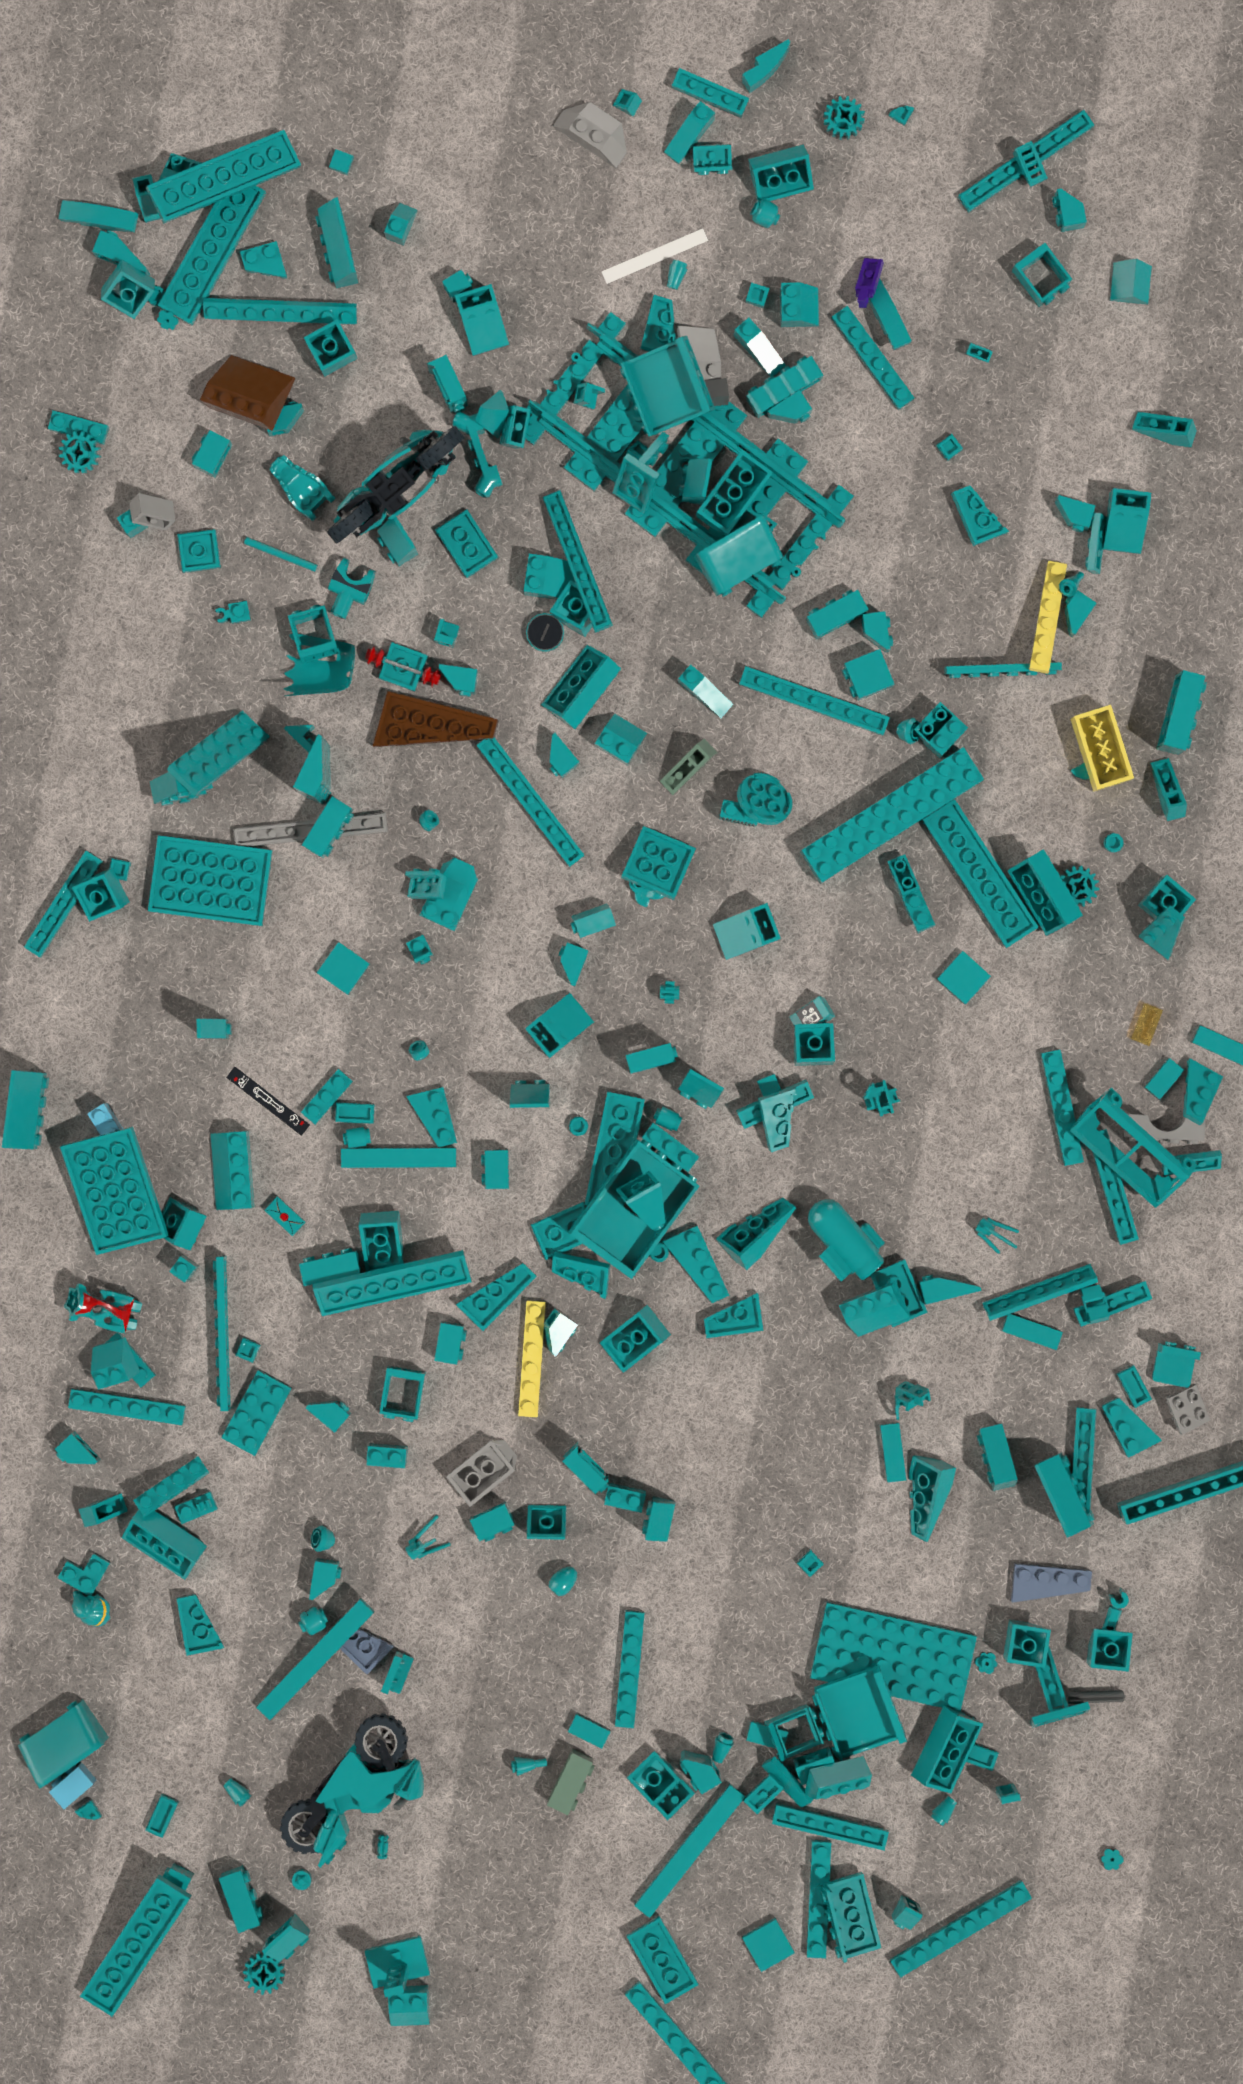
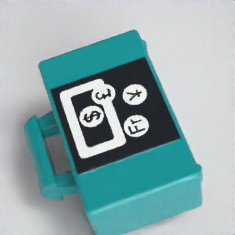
[789,996,835,1026]

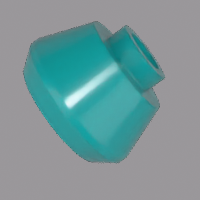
[896,718,920,744]
[311,1525,335,1552]

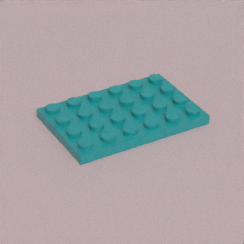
[148,835,273,927]
[60,1126,169,1255]

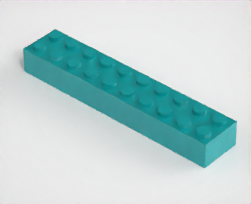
[800,747,984,884]

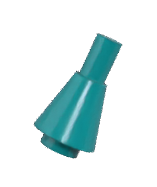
[1059,572,1084,597]
[511,1757,547,1776]

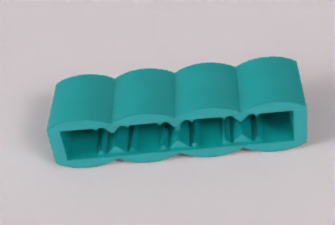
[746,356,824,418]

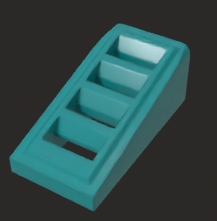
[1013,141,1048,188]

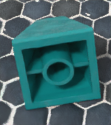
[616,1171,666,1230]

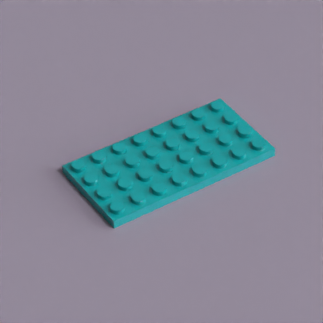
[810,1602,977,1712]

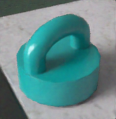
[419,810,439,831]
[409,1040,430,1061]

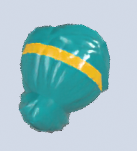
[72,1591,110,1627]

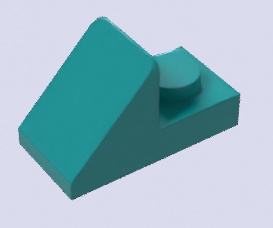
[283,725,315,753]

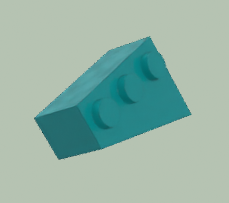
[976,1424,1018,1491]

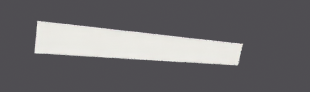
[602,229,708,284]

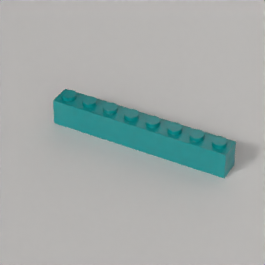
[1116,1461,1243,1525]

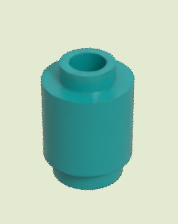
[653,1106,683,1131]
[343,1127,371,1148]

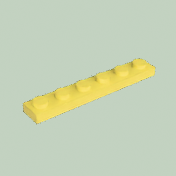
[1029,561,1067,674]
[518,1300,546,1417]

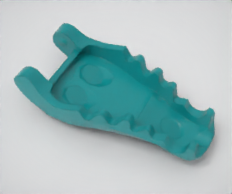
[269,455,336,521]

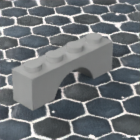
[1124,1114,1205,1145]

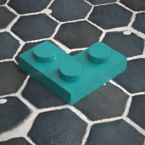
[58,1553,111,1596]

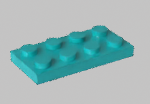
[221,1370,292,1456]
[627,1916,699,2004]

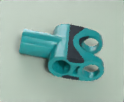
[328,558,375,619]

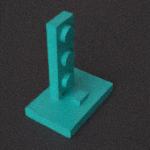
[612,432,669,514]
[1030,1647,1090,1728]
[364,1935,430,1997]

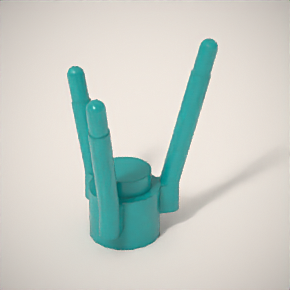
[975,1217,1019,1254]
[405,1515,451,1560]

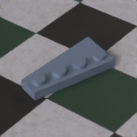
[1011,1563,1092,1603]

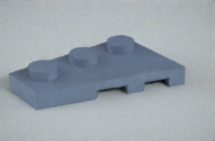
[326,1619,394,1674]

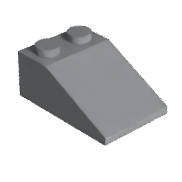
[677,326,721,380]

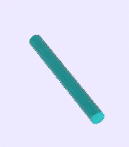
[244,537,318,572]

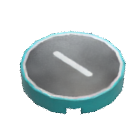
[526,613,564,652]

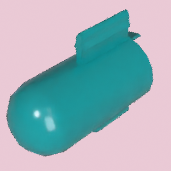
[808,1199,885,1282]

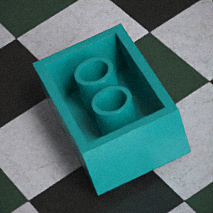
[149,772,213,806]

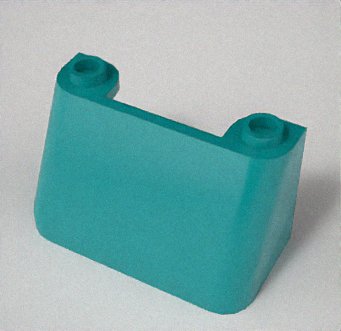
[694,515,783,597]
[17,1700,109,1789]

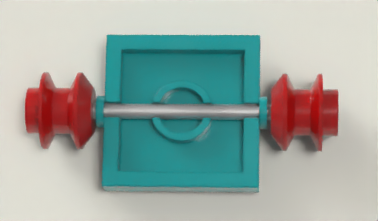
[365,642,441,692]

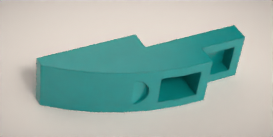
[887,854,935,934]

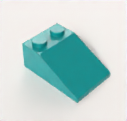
[524,553,576,600]
[678,1069,724,1109]
[510,1080,550,1108]
[359,1211,404,1272]
[600,1305,671,1373]

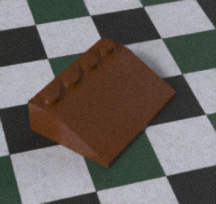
[200,355,296,431]

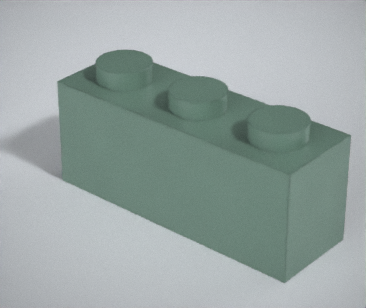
[547,1748,595,1815]

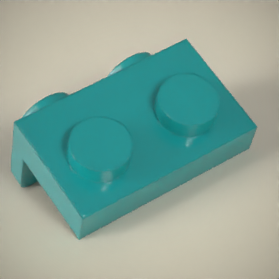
[693,144,732,175]
[405,869,447,899]

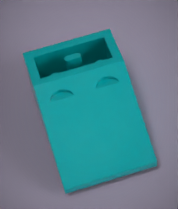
[455,284,509,356]
[1103,488,1152,554]
[713,903,781,960]
[525,993,594,1058]

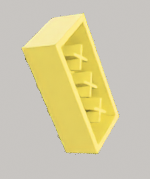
[1070,705,1134,792]

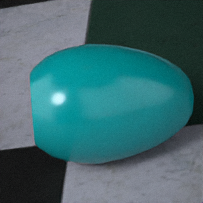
[549,1566,577,1597]

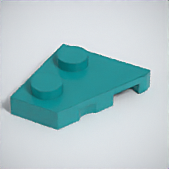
[240,241,287,279]

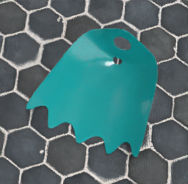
[283,634,355,696]

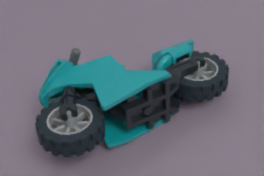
[327,426,465,544]
[280,1713,424,1868]

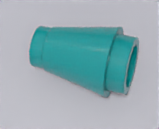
[667,259,688,290]
[712,1732,734,1763]
[223,1778,252,1807]
[930,1796,957,1826]

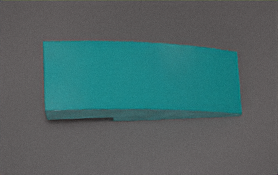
[742,39,790,94]

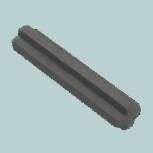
[1067,1690,1125,1704]

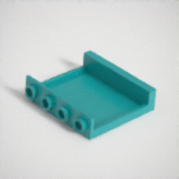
[620,336,715,437]
[812,1665,907,1761]

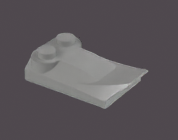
[446,1439,517,1507]

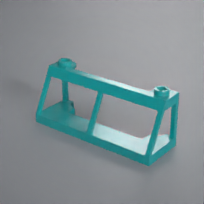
[1069,1088,1197,1208]

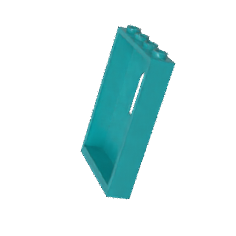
[568,1139,700,1279]

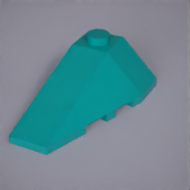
[909,1455,956,1542]

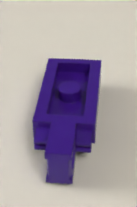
[855,258,884,308]

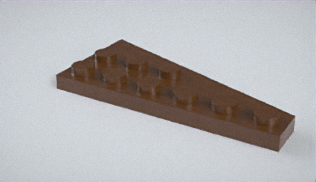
[373,691,499,747]

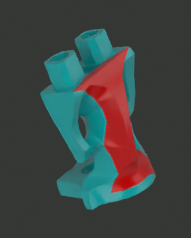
[64,1283,142,1333]

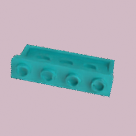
[820,1872,882,1963]

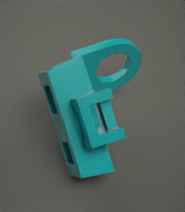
[862,1080,900,1117]
[894,1381,931,1420]

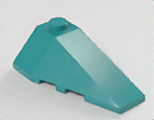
[716,1198,796,1270]

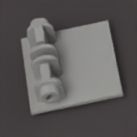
[1165,1385,1210,1435]

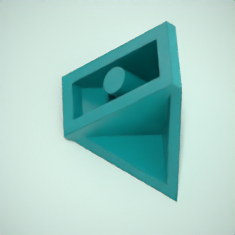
[475,390,509,439]

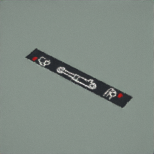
[226,1067,310,1136]

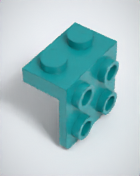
[1152,1341,1201,1388]

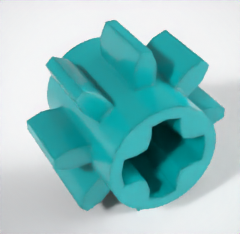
[660,981,680,1004]

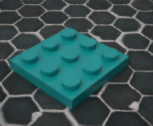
[621,826,696,900]

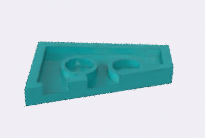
[640,295,676,352]
[951,485,1009,546]
[704,1293,764,1339]
[176,1594,225,1656]

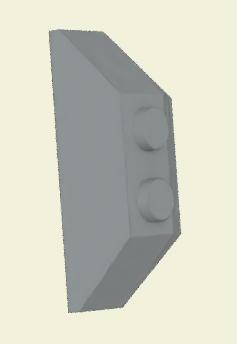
[553,102,627,169]

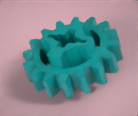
[823,96,865,140]
[59,431,101,473]
[1060,866,1100,907]
[243,1951,286,1995]

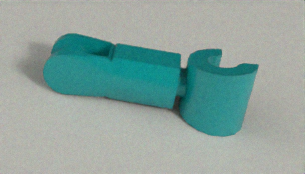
[1102,1588,1129,1631]

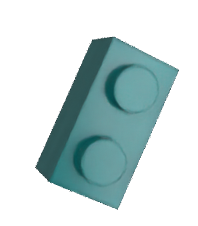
[966,342,993,363]

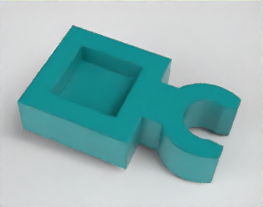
[215,601,251,624]

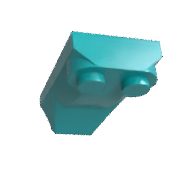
[419,857,478,932]

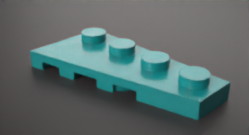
[663,1225,729,1303]
[456,1263,537,1331]

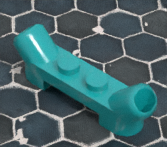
[452,411,503,498]

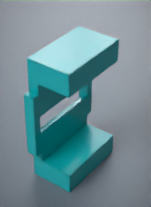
[1081,1284,1110,1324]

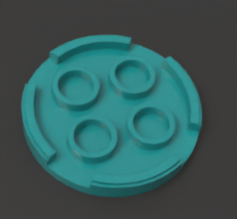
[737,773,793,825]

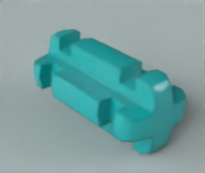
[377,1834,389,1859]

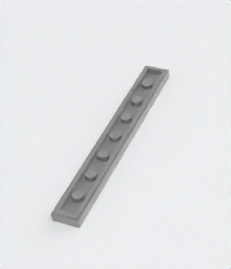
[233,813,388,847]

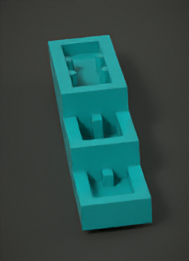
[58,200,139,233]
[869,278,912,351]

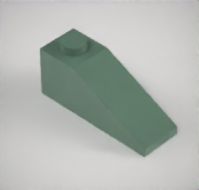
[660,739,718,795]

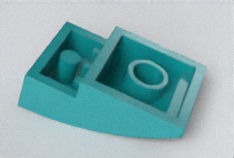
[627,1751,697,1821]

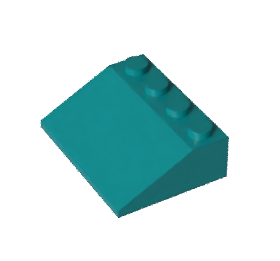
[293,734,332,805]
[2,1070,49,1150]

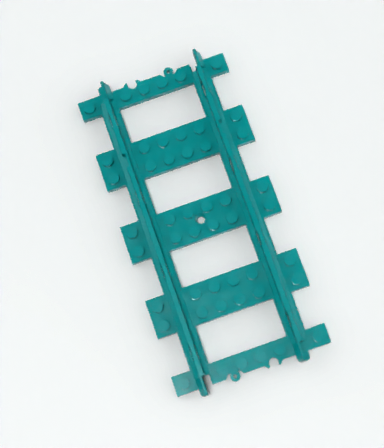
[525,312,854,618]

